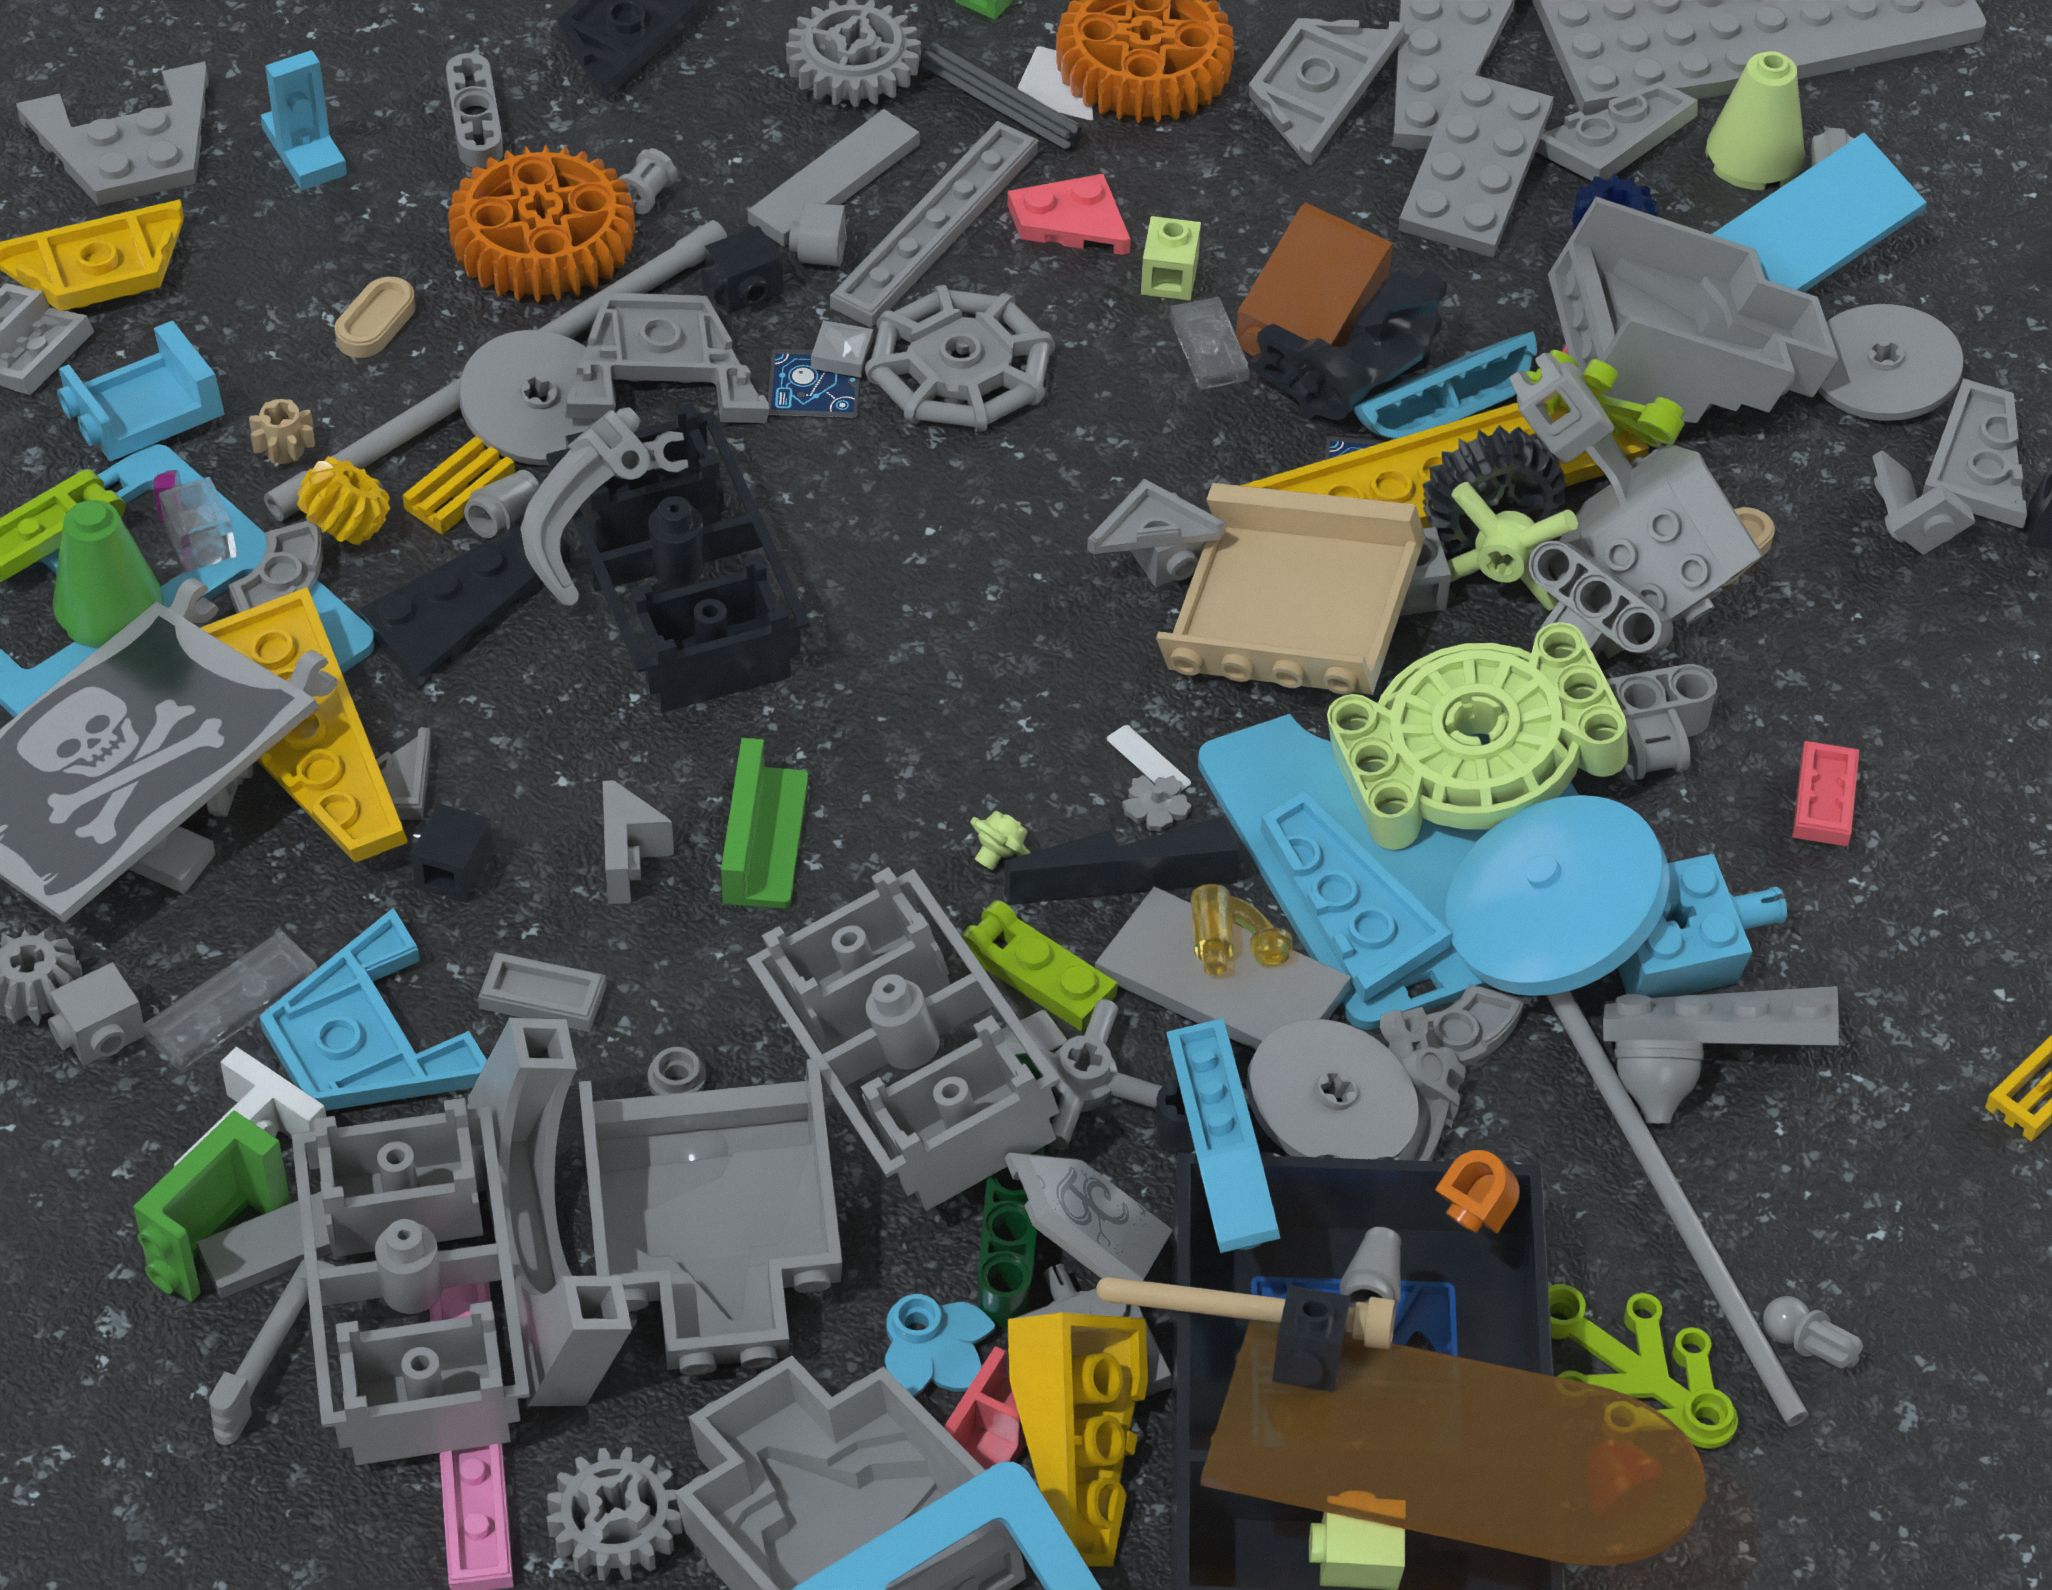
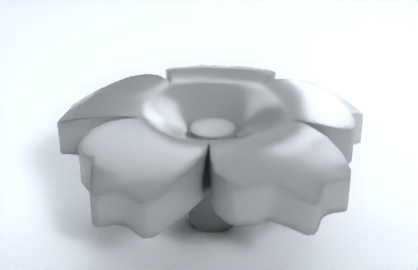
[1122,775,1191,831]

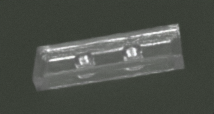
[142,930,317,1071]

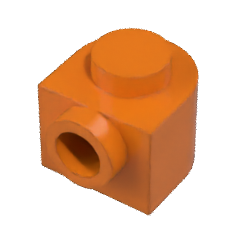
[1435,1150,1519,1234]

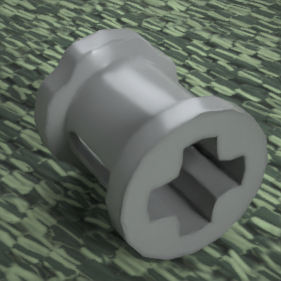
[617,148,678,214]

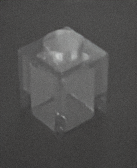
[159,476,237,573]

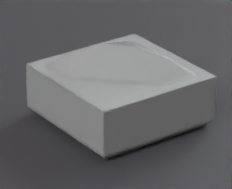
[811,320,873,378]

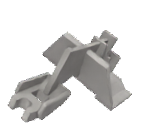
[1509,353,1763,659]

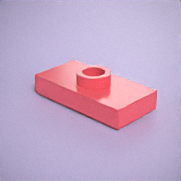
[1792,741,1859,847]

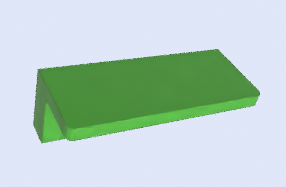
[721,738,808,909]

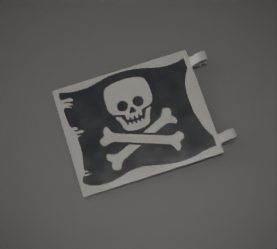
[0,578,338,923]

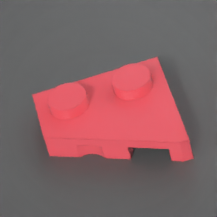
[1007,174,1131,255]

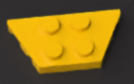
[0,199,184,311]

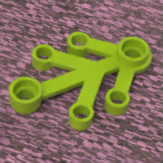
[1525,350,1685,447]
[1548,1284,1738,1449]

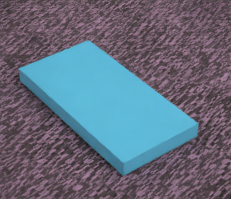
[1711,132,1927,292]

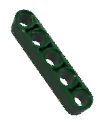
[977,1053,1045,1329]

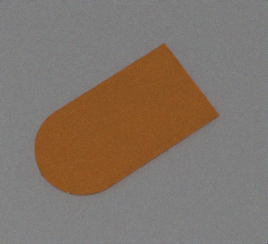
[1201,1320,1707,1566]

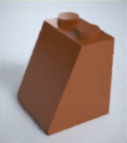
[1235,202,1393,356]

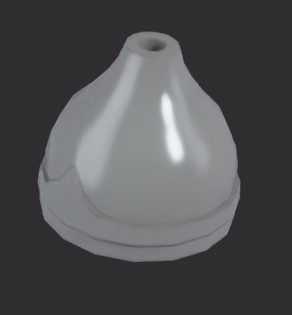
[1614,1039,1704,1124]

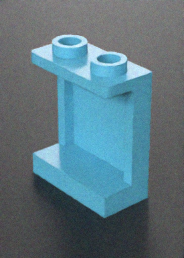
[57,321,225,461]

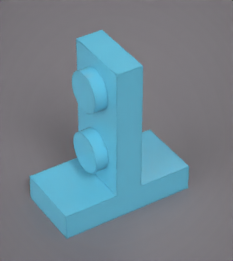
[261,50,347,191]

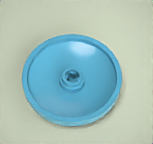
[1445,795,1670,996]

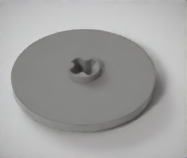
[1817,304,1964,421]
[459,330,616,465]
[1247,1019,1419,1159]

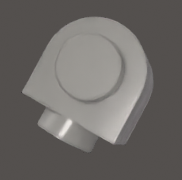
[789,202,847,266]

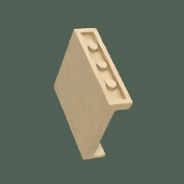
[1156,483,1425,695]

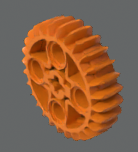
[1056,0,1235,123]
[448,145,635,303]

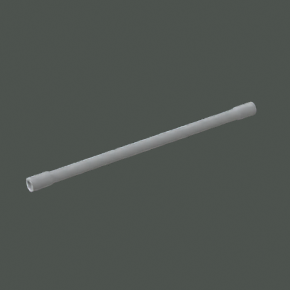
[264,220,727,521]

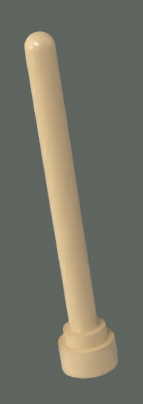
[1096,1277,1396,1350]

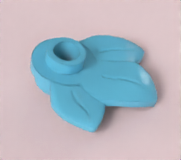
[885,1294,995,1397]

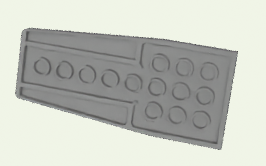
[1532,0,1986,115]

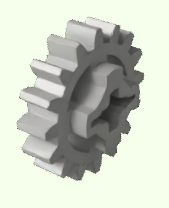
[547,1447,683,1581]

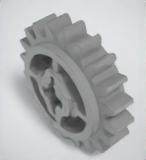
[786,0,921,107]

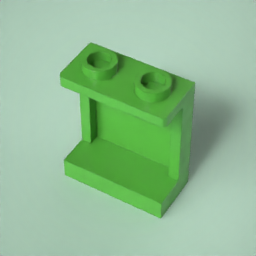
[133,1110,291,1302]

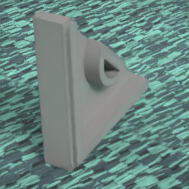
[1087,479,1226,554]
[376,727,431,820]

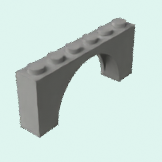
[468,1018,632,1406]

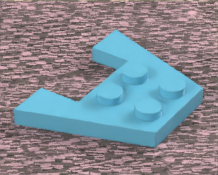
[259,908,487,1111]

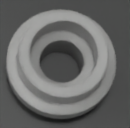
[648,1047,706,1096]

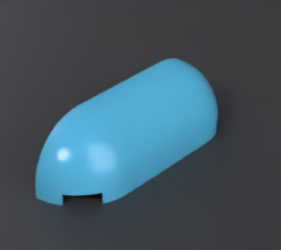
[1353,331,1537,439]

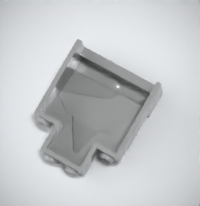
[1548,197,1838,423]
[579,1058,842,1375]
[675,1355,1026,1590]

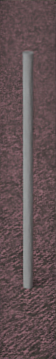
[1546,991,1809,1426]

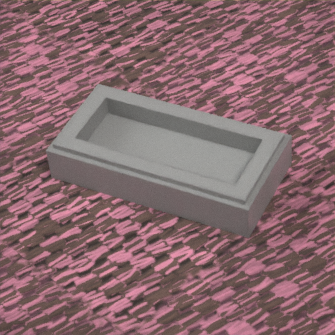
[478,952,607,1032]

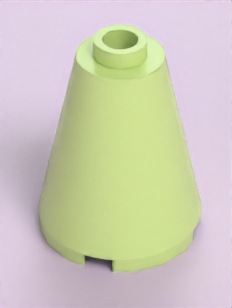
[1705,51,1805,190]

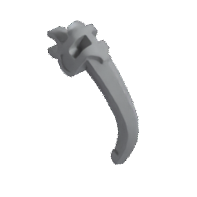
[520,407,688,605]
[1380,1007,1466,1161]

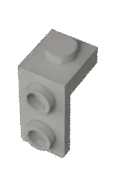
[1873,450,1975,555]

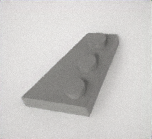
[1922,378,2027,528]

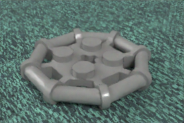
[865,285,1056,432]

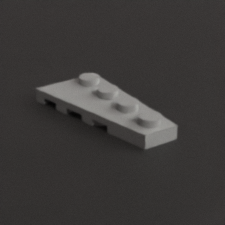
[1603,986,1839,1045]

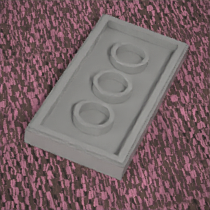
[1095,887,1351,1050]

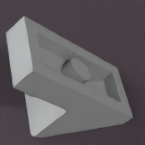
[603,780,674,904]

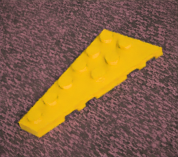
[200,587,408,863]

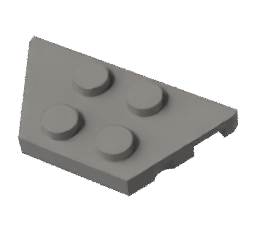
[1249,18,1404,165]

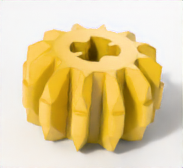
[297,457,390,545]

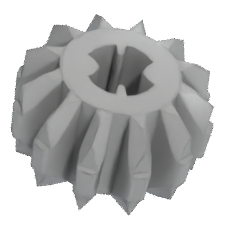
[0,925,82,1026]

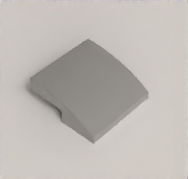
[0,283,94,395]

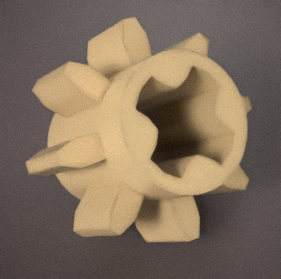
[249,399,315,464]

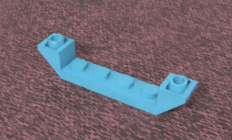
[1166,1018,1281,1253]

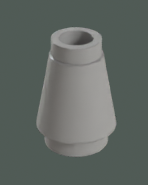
[464,470,540,538]
[1339,1227,1401,1308]

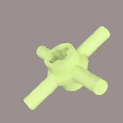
[1447,482,1578,611]

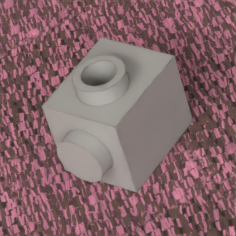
[48,962,146,1066]

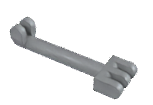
[209,1260,336,1445]

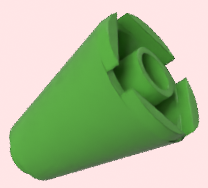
[53,500,163,648]

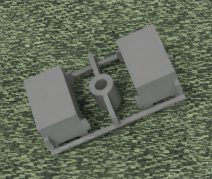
[747,867,1061,1211]
[292,1098,530,1465]

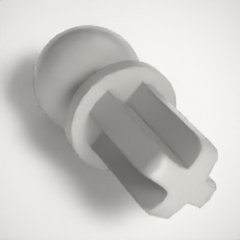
[1763,1296,1863,1368]

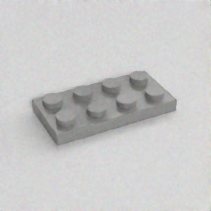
[1398,71,1554,257]

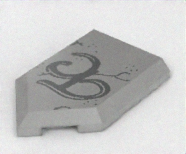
[1004,1152,1173,1281]

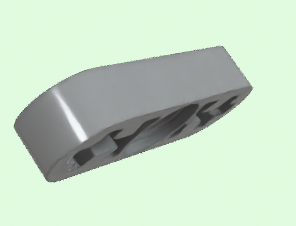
[446,53,503,169]

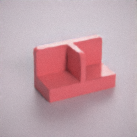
[944,1346,1027,1470]

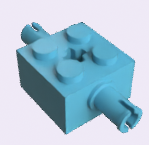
[1617,854,1787,998]

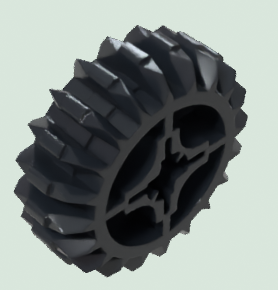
[1422,425,1566,553]

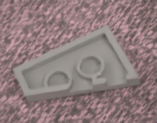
[1535,82,1698,185]

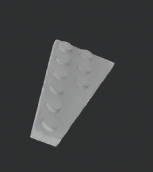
[1393,0,1515,149]

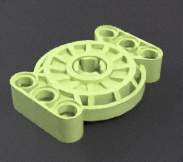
[1327,622,1628,850]

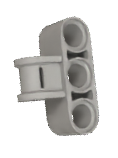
[1529,541,1674,659]
[1599,664,1717,780]

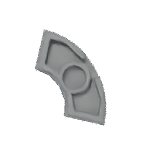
[228,520,323,613]
[1388,984,1525,1067]

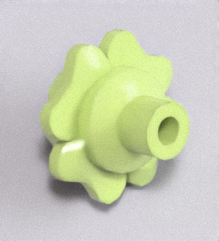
[970,811,1031,871]

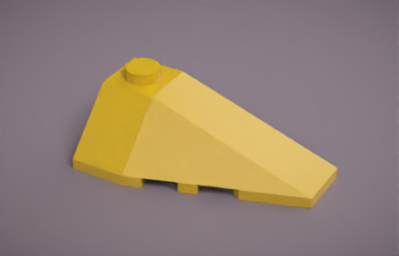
[1008,1312,1148,1567]

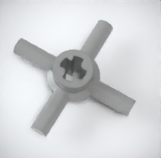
[1004,1000,1162,1150]

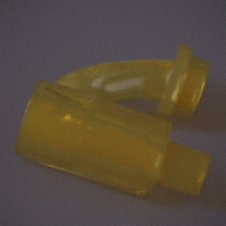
[1191,884,1293,976]

